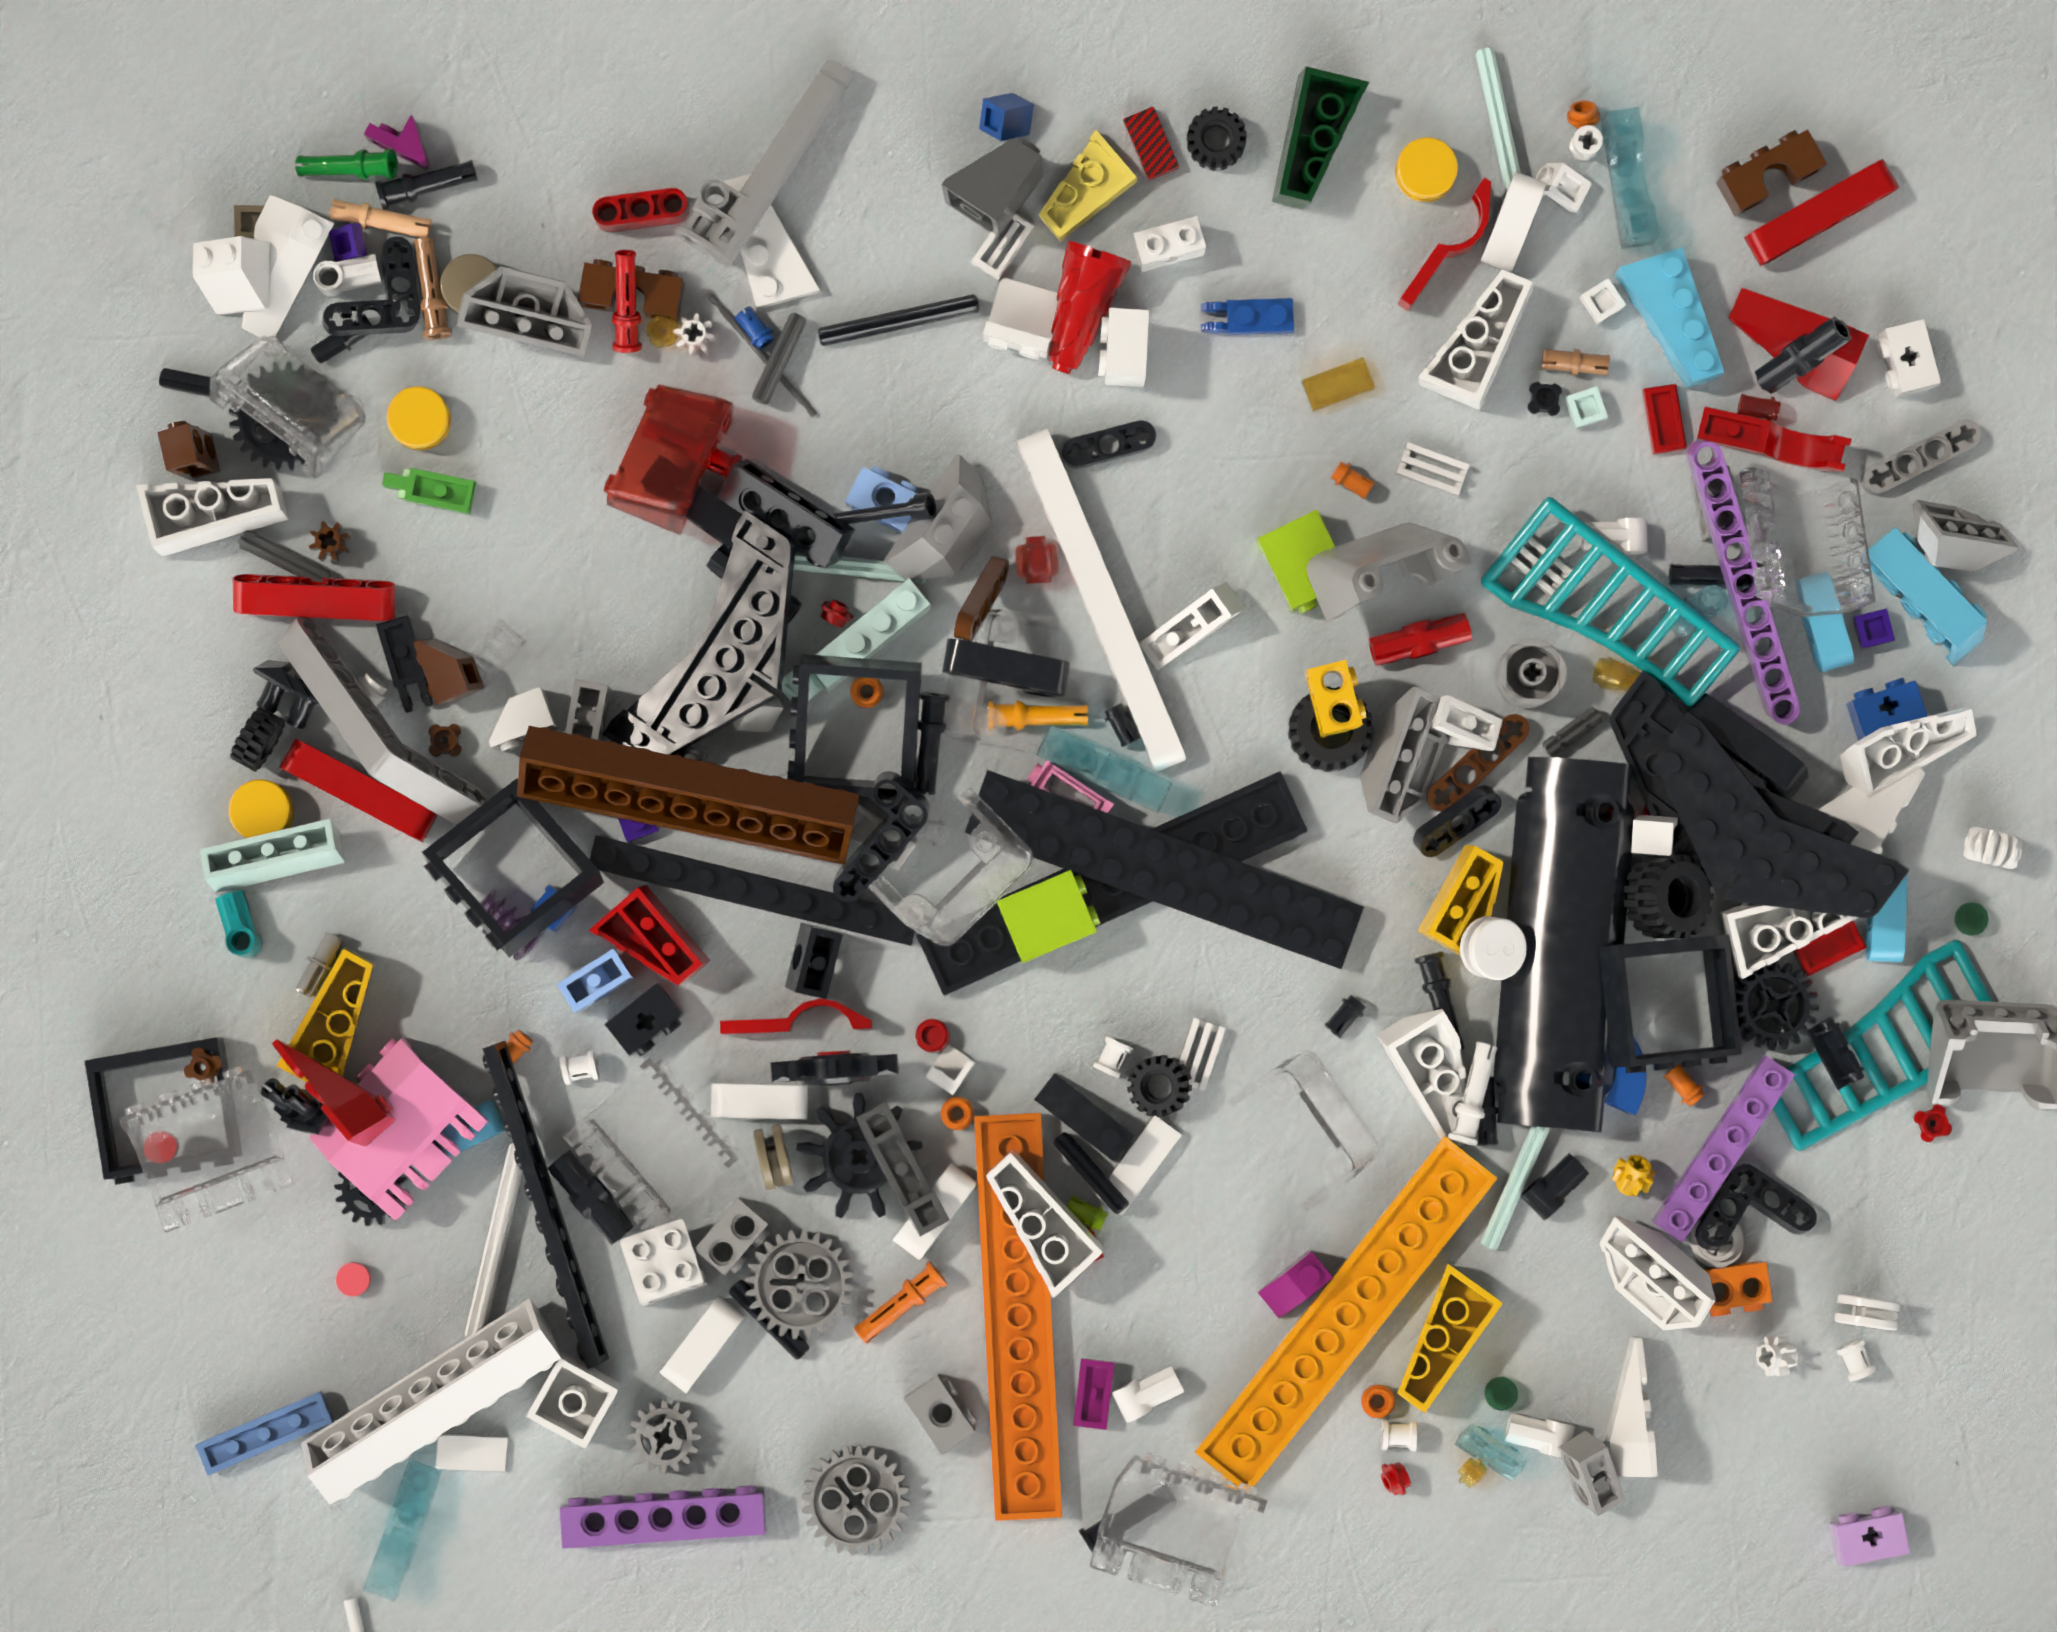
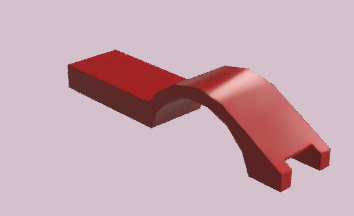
[1398,177,1491,311]
[1697,407,1852,472]
[720,998,872,1035]

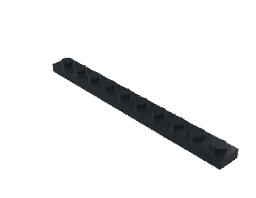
[590,835,919,946]
[482,1041,609,1369]

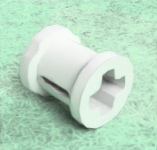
[1569,125,1603,162]
[1093,1036,1133,1079]
[560,1050,600,1085]
[1836,1339,1878,1382]
[1381,1420,1417,1451]

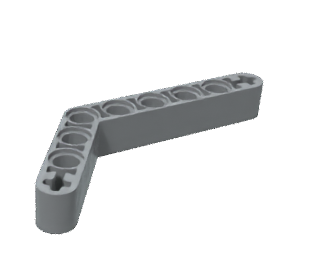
[278,616,489,825]

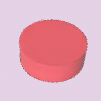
[336,1262,371,1296]

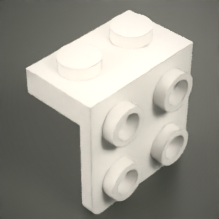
[983,278,1058,360]

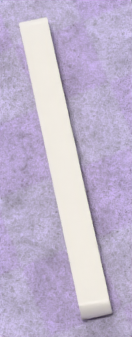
[1016,428,1186,772]

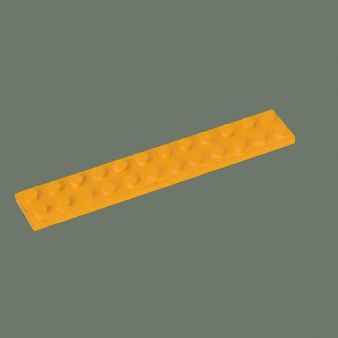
[1194,1136,1498,1495]

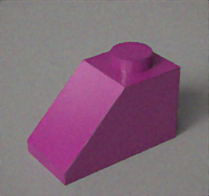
[1257,1250,1333,1318]

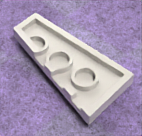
[722,173,820,310]

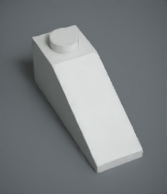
[1139,582,1245,670]

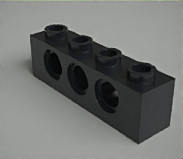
[717,459,855,568]

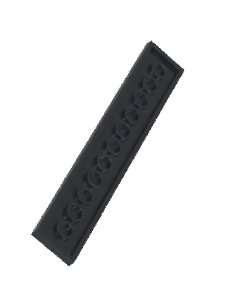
[964,770,1364,970]
[916,771,1308,996]

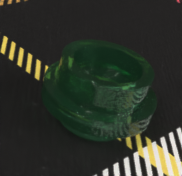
[1954,902,1989,936]
[1484,1377,1518,1411]

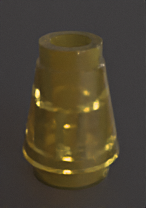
[1592,657,1641,691]

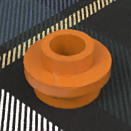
[1567,100,1600,129]
[850,677,883,708]
[941,1097,974,1130]
[1361,1384,1395,1418]

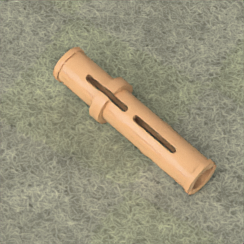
[330,198,432,238]

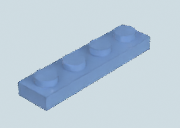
[195,1391,335,1476]

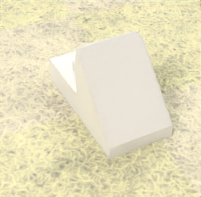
[1433,695,1503,751]

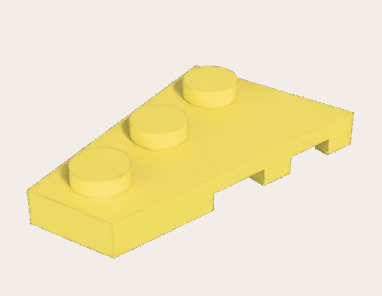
[1039,130,1138,242]

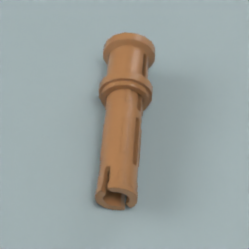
[413,237,452,340]

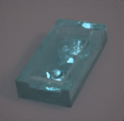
[1454,1423,1528,1481]

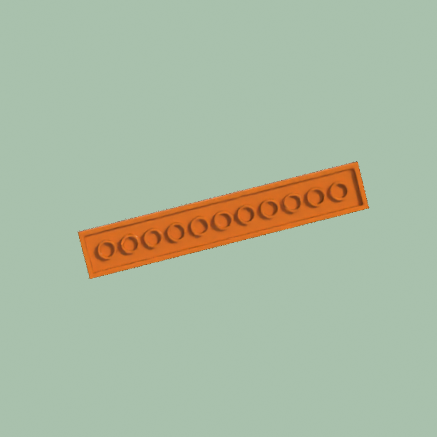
[974,1113,1062,1521]

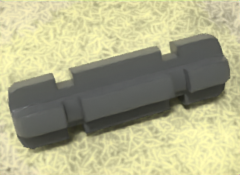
[1542,707,1603,757]

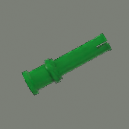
[295,149,398,179]

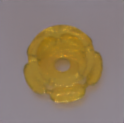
[646,315,679,348]
[1458,1458,1489,1489]

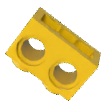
[1305,660,1366,737]

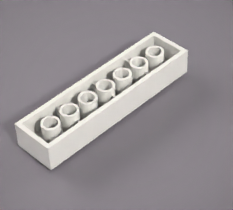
[301,1298,561,1504]

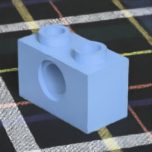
[845,466,920,534]
[557,948,635,1013]

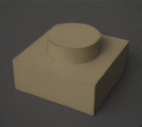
[233,205,264,239]

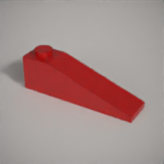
[1728,288,1869,401]
[271,1039,396,1147]

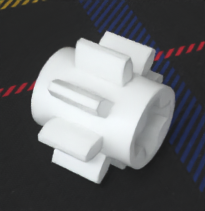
[673,313,715,357]
[1756,1335,1798,1377]

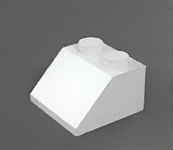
[193,236,270,315]

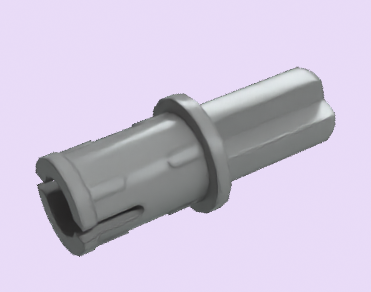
[296,931,345,997]

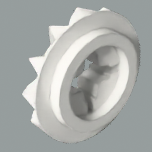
[1689,1216,1744,1268]

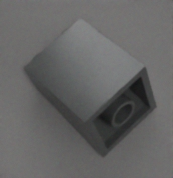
[941,138,1044,239]

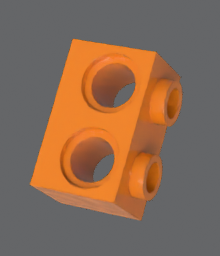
[1704,1261,1773,1317]

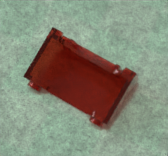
[603,384,733,535]

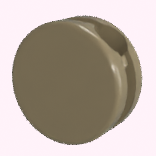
[440,254,497,314]
[753,1124,794,1190]

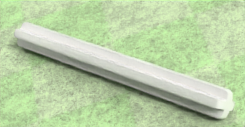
[465,1143,523,1337]

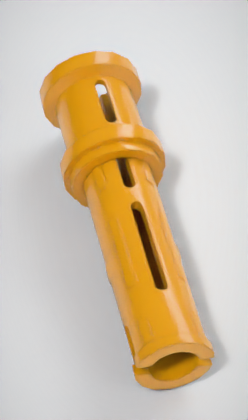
[987,701,1088,731]

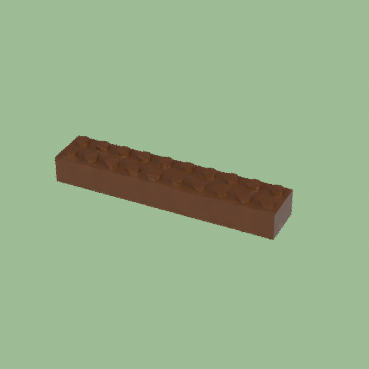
[517,726,859,865]

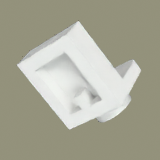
[1536,163,1592,212]

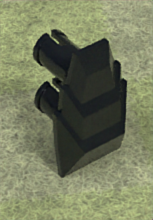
[253,660,320,729]
[261,1078,328,1135]

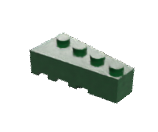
[1272,66,1369,209]

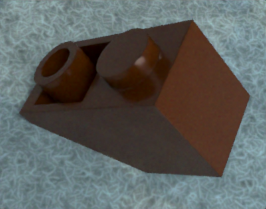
[413,639,485,705]

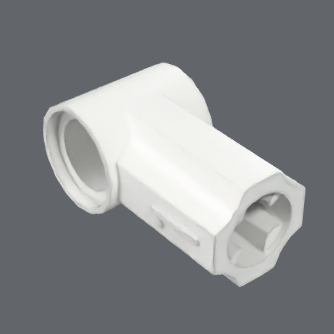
[313,254,382,297]
[1581,518,1647,555]
[1111,1365,1184,1423]
[1504,1413,1575,1458]

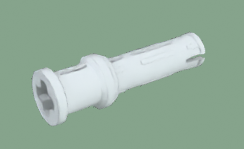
[1448,1042,1498,1146]

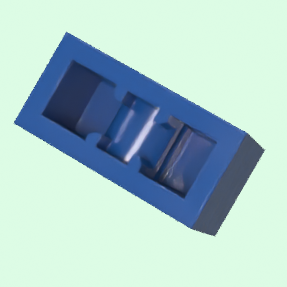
[1846,678,1928,741]

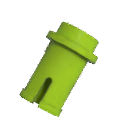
[1067,1195,1109,1231]

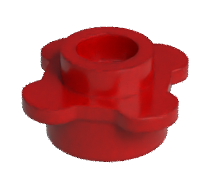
[820,599,854,628]
[1913,1104,1952,1142]
[1381,1462,1411,1495]

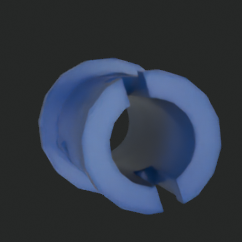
[734,306,775,350]

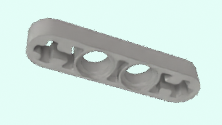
[1861,420,1982,495]

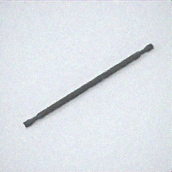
[709,295,817,417]

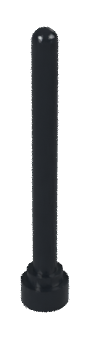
[808,492,936,530]

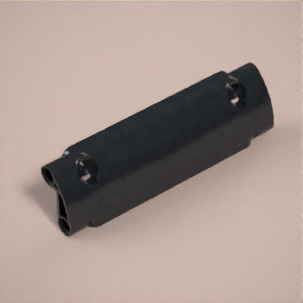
[1494,757,1635,1132]

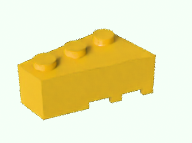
[1417,845,1503,957]

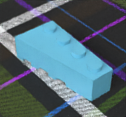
[1614,247,1724,389]
[1864,527,1987,666]

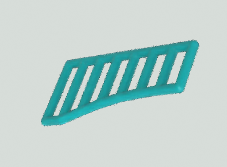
[1481,497,1740,706]
[1773,939,1994,1151]

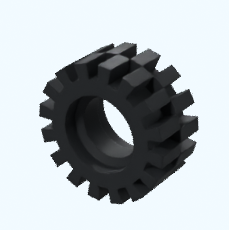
[1186,106,1247,171]
[230,707,285,772]
[1127,1055,1192,1117]

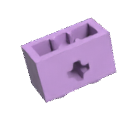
[1830,1506,1911,1567]

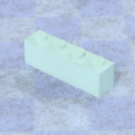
[815,579,931,692]
[200,819,345,893]

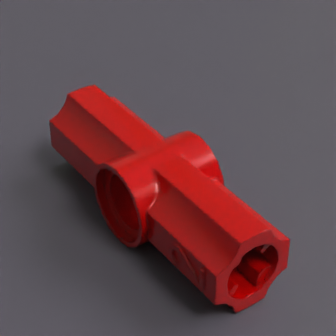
[1368,613,1472,666]

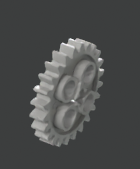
[745,1229,854,1339]
[801,1444,911,1556]

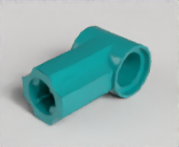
[215,890,262,958]

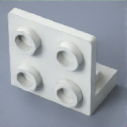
[620,1219,708,1306]

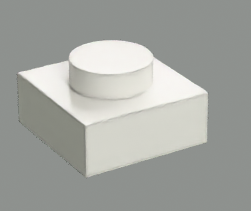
[1579,278,1626,325]

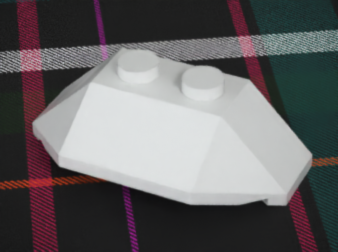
[1600,1216,1716,1330]

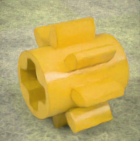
[1612,1155,1655,1196]

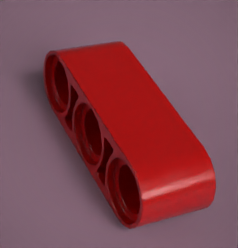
[592,188,690,233]

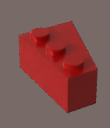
[588,885,711,985]

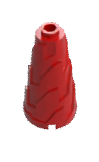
[1049,241,1131,374]

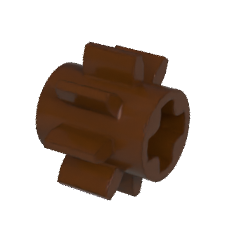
[309,521,351,563]

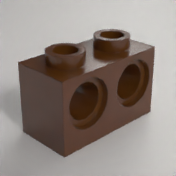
[157,421,220,480]

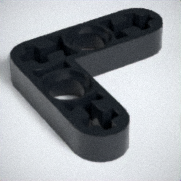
[322,236,420,336]
[1695,1164,1817,1250]

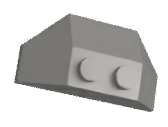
[455,266,593,357]
[883,454,992,581]
[1913,500,2019,572]
[1360,687,1447,824]

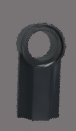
[1521,1153,1589,1220]

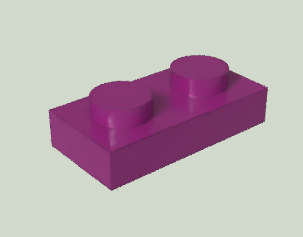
[1073,1358,1114,1430]

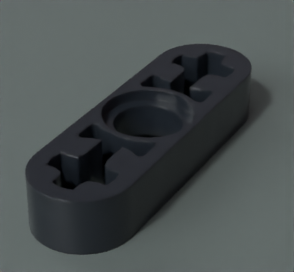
[1062,420,1156,469]
[1413,785,1502,857]

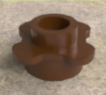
[428,724,462,757]
[184,1047,222,1087]

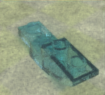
[1036,725,1173,813]
[362,1459,441,1602]

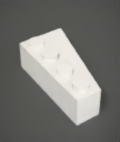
[1719,903,1858,979]

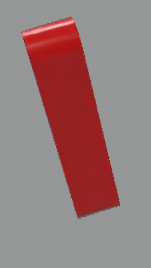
[1744,159,1900,267]
[232,574,395,621]
[279,738,438,843]

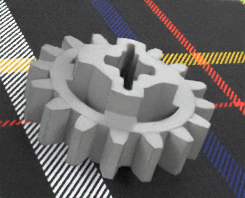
[627,1399,701,1474]

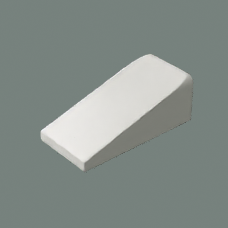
[435,1433,508,1472]

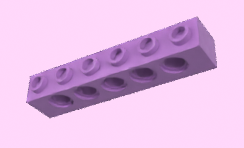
[1651,1055,1795,1243]
[560,1485,767,1549]

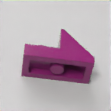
[364,115,430,170]

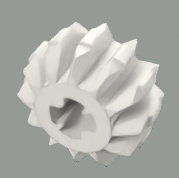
[1963,827,2023,869]

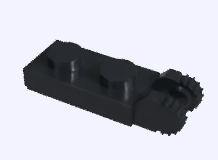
[376,615,433,713]

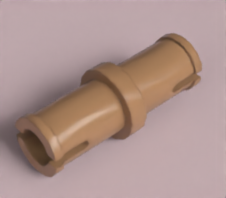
[1541,348,1610,376]

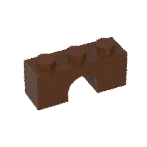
[1716,129,1827,217]
[578,259,685,323]

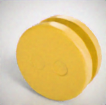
[1395,137,1458,202]
[387,386,451,451]
[229,779,294,838]

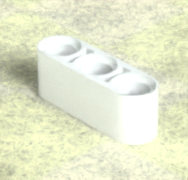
[1480,171,1546,273]
[710,1084,808,1119]
[893,1163,978,1261]
[660,1296,745,1394]

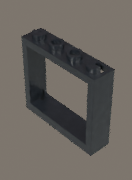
[787,654,922,797]
[422,778,604,958]
[1599,934,1742,1074]
[84,1037,243,1185]

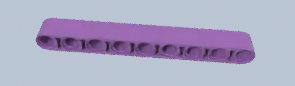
[1687,439,1800,725]

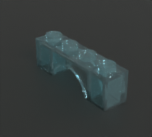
[1601,107,1659,249]

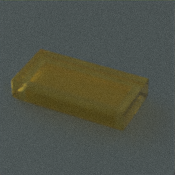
[1301,357,1375,412]

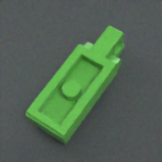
[382,468,477,515]

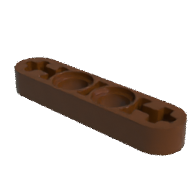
[954,556,1009,641]
[1426,714,1530,813]

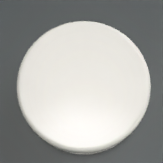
[1460,916,1527,980]
[1834,1294,1900,1331]

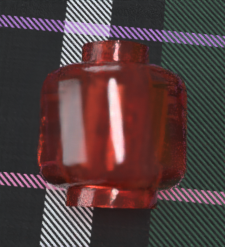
[1015,536,1059,584]

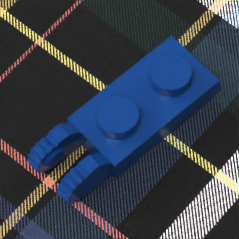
[1200,298,1294,335]

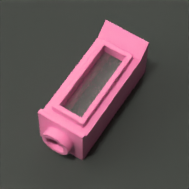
[1027,760,1114,813]

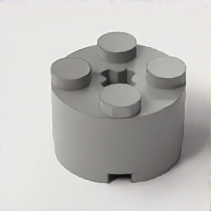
[1495,639,1567,709]

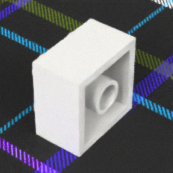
[1098,308,1149,387]
[526,1351,621,1449]

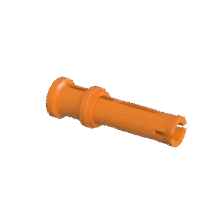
[854,1261,948,1344]

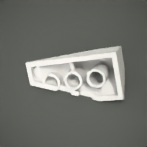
[241,195,334,343]
[1840,707,1977,798]
[1819,768,1925,854]
[1376,1009,1477,1147]
[1605,1336,1658,1477]

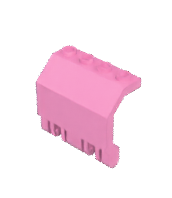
[309,1037,489,1221]

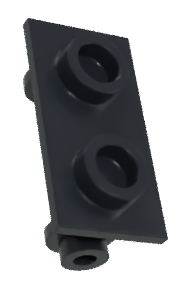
[1806,1017,1865,1090]

